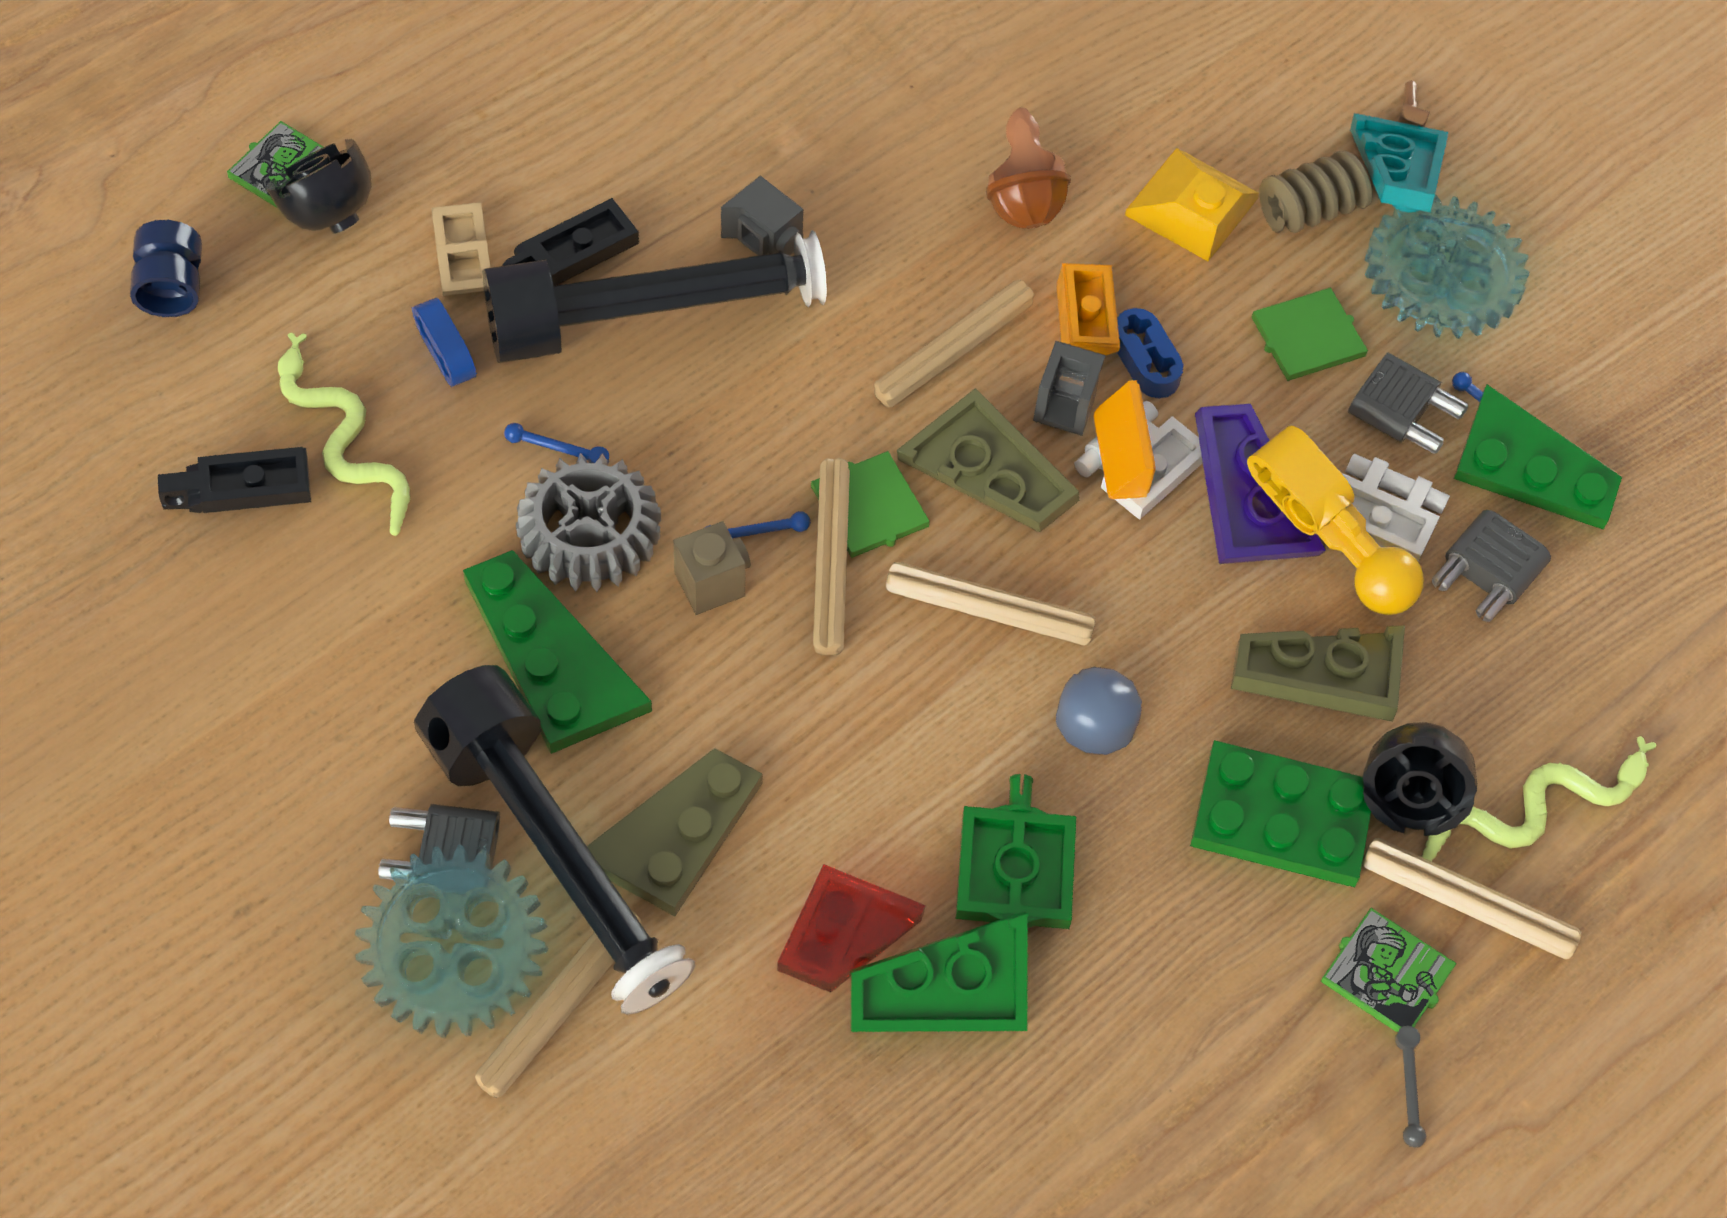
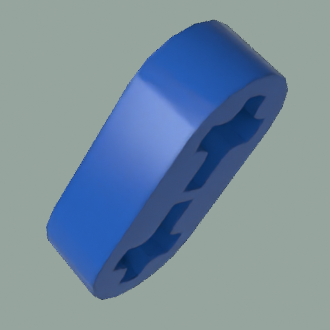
[412,297,476,387]
[1117,308,1184,398]

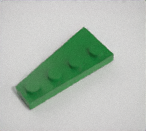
[463,550,652,754]

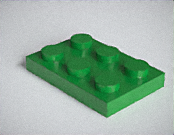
[1190,740,1371,888]

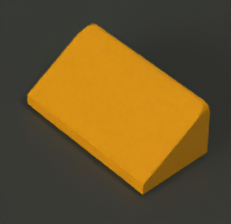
[1057,263,1120,355]
[1093,380,1156,499]

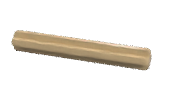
[874,280,1034,407]
[813,458,850,655]
[886,562,1095,645]
[1363,838,1582,959]
[475,911,641,1098]

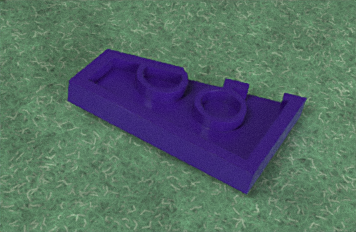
[1195,404,1326,564]

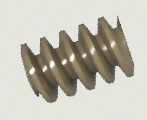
[1259,151,1372,233]

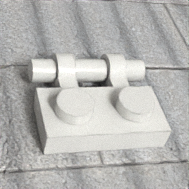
[1074,401,1203,520]
[1342,453,1450,562]

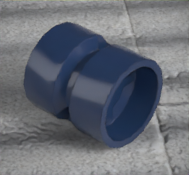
[130,220,202,317]

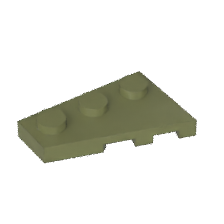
[897,388,1079,532]
[1231,625,1405,722]
[587,748,763,916]

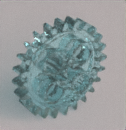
[1364,195,1530,339]
[355,845,548,1038]

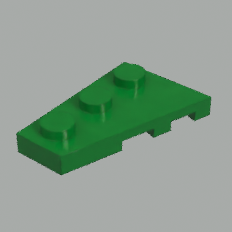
[1454,384,1622,530]
[850,911,1028,1032]

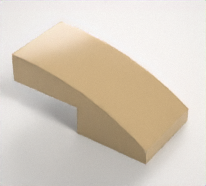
[431,202,491,296]

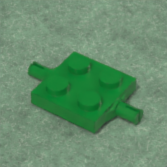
[955,774,1076,929]

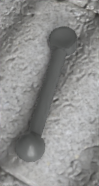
[1395,1026,1427,1148]

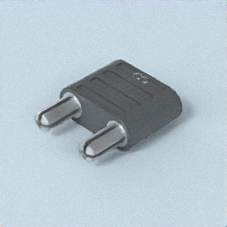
[1348,352,1468,454]
[1432,510,1551,622]
[378,804,500,897]

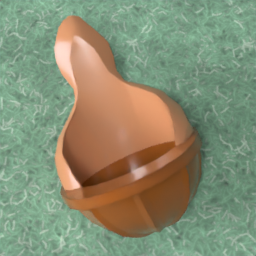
[986,107,1071,229]

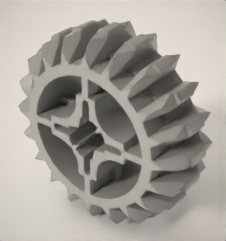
[516,453,661,592]

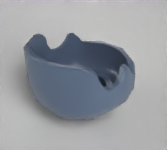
[1056,667,1142,755]

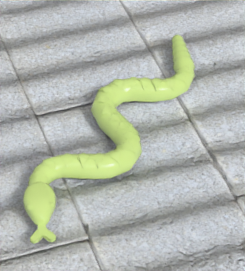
[278,333,410,536]
[1421,736,1656,861]

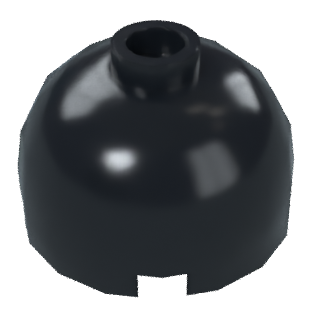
[266,139,371,233]
[1363,722,1477,836]

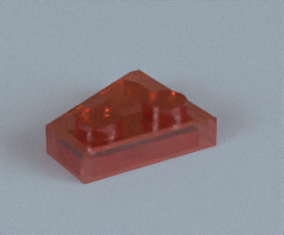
[777,864,925,993]

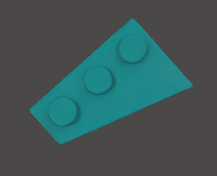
[1350,113,1449,213]

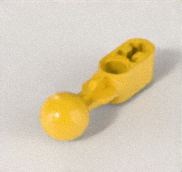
[1247,426,1424,615]

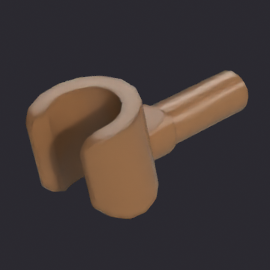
[1398,81,1430,127]

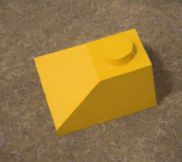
[1125,148,1259,262]

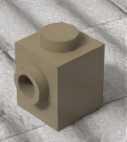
[673,521,751,615]

